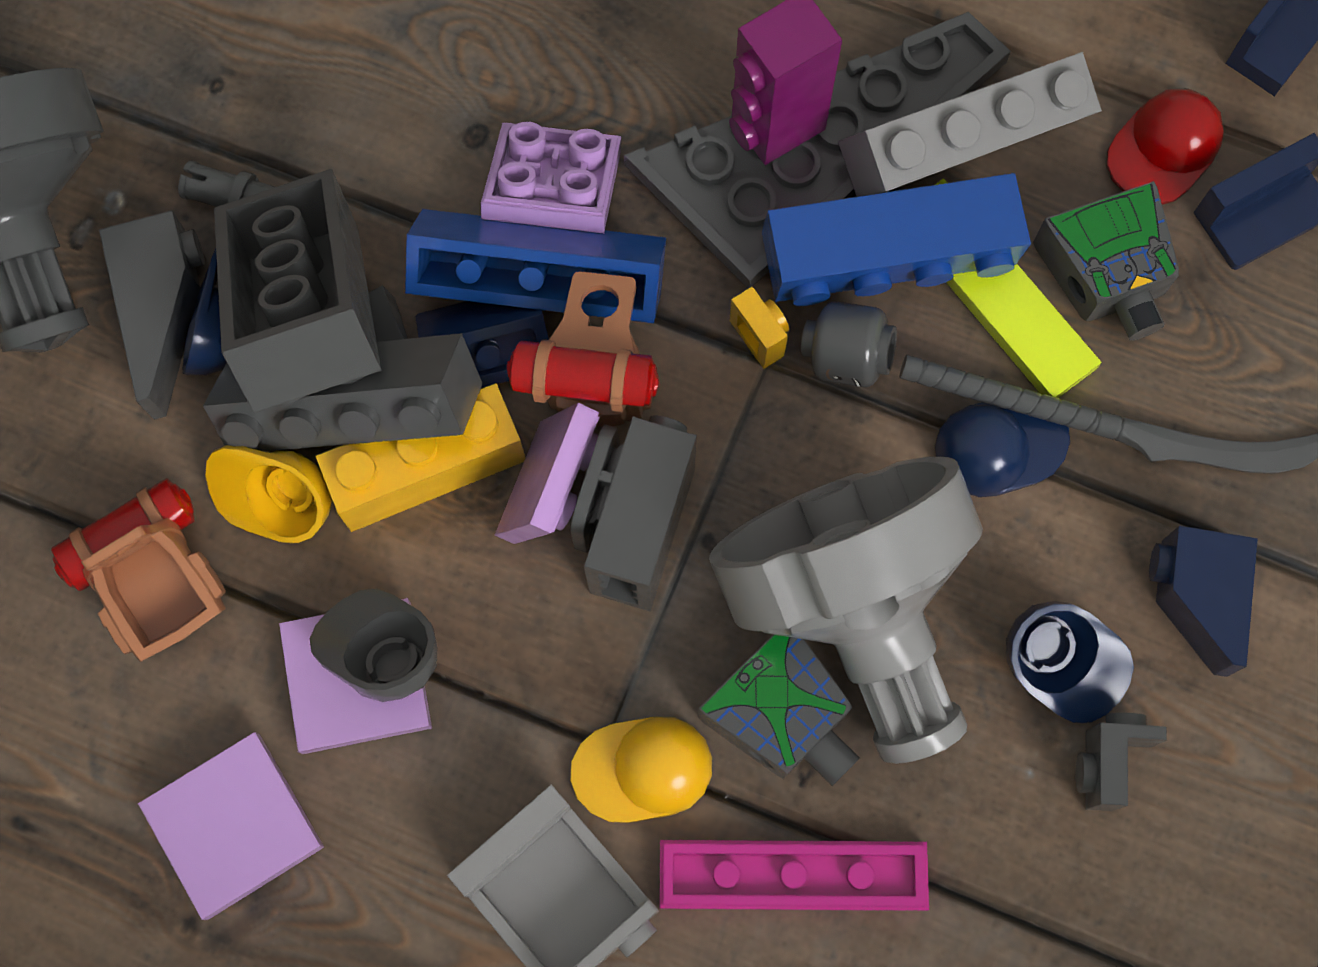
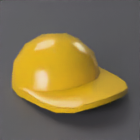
[205,445,332,543]
[570,716,712,823]

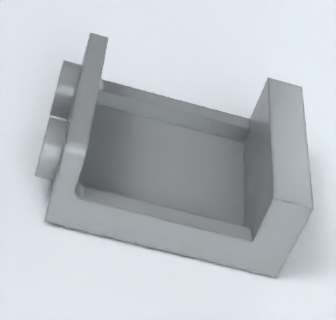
[447,784,659,967]

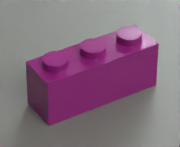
[729,0,842,166]

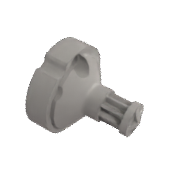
[709,457,983,764]

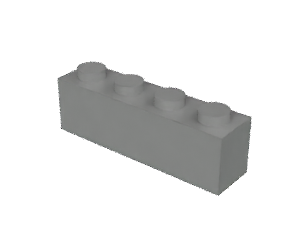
[838,52,1102,197]

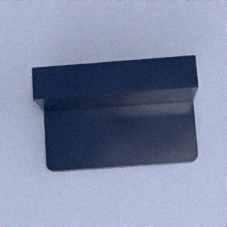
[1225,0,1318,97]
[1193,133,1318,270]
[415,301,549,388]

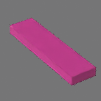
[660,840,929,911]

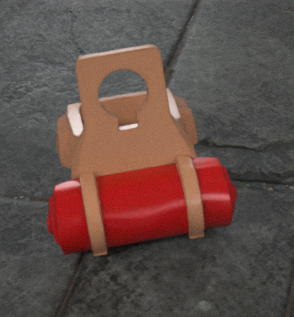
[507,271,660,427]
[51,478,226,662]

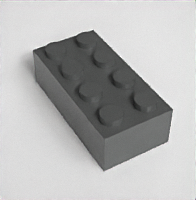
[214,169,381,413]

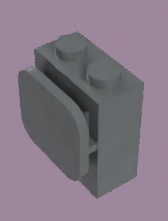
[571,415,697,612]

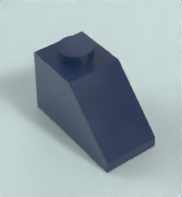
[1149,526,1258,677]

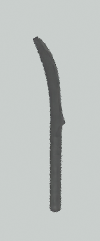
[899,355,1318,474]

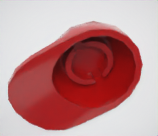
[1106,88,1224,204]

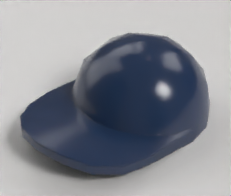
[182,248,227,376]
[935,402,1070,497]
[1006,601,1134,723]

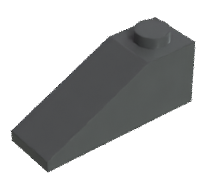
[99,211,205,420]

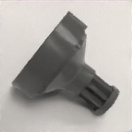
[0,68,104,353]

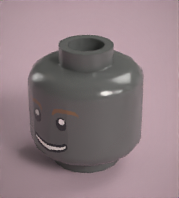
[801,301,897,387]

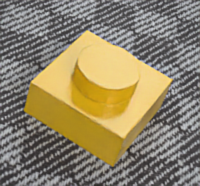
[729,286,789,369]

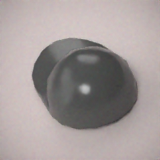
[309,589,438,702]

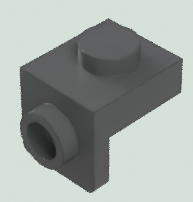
[1075,713,1167,811]

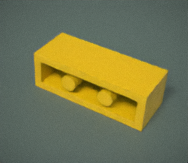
[315,383,526,532]

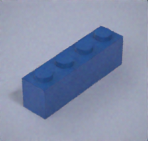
[762,173,1031,306]
[405,209,666,323]

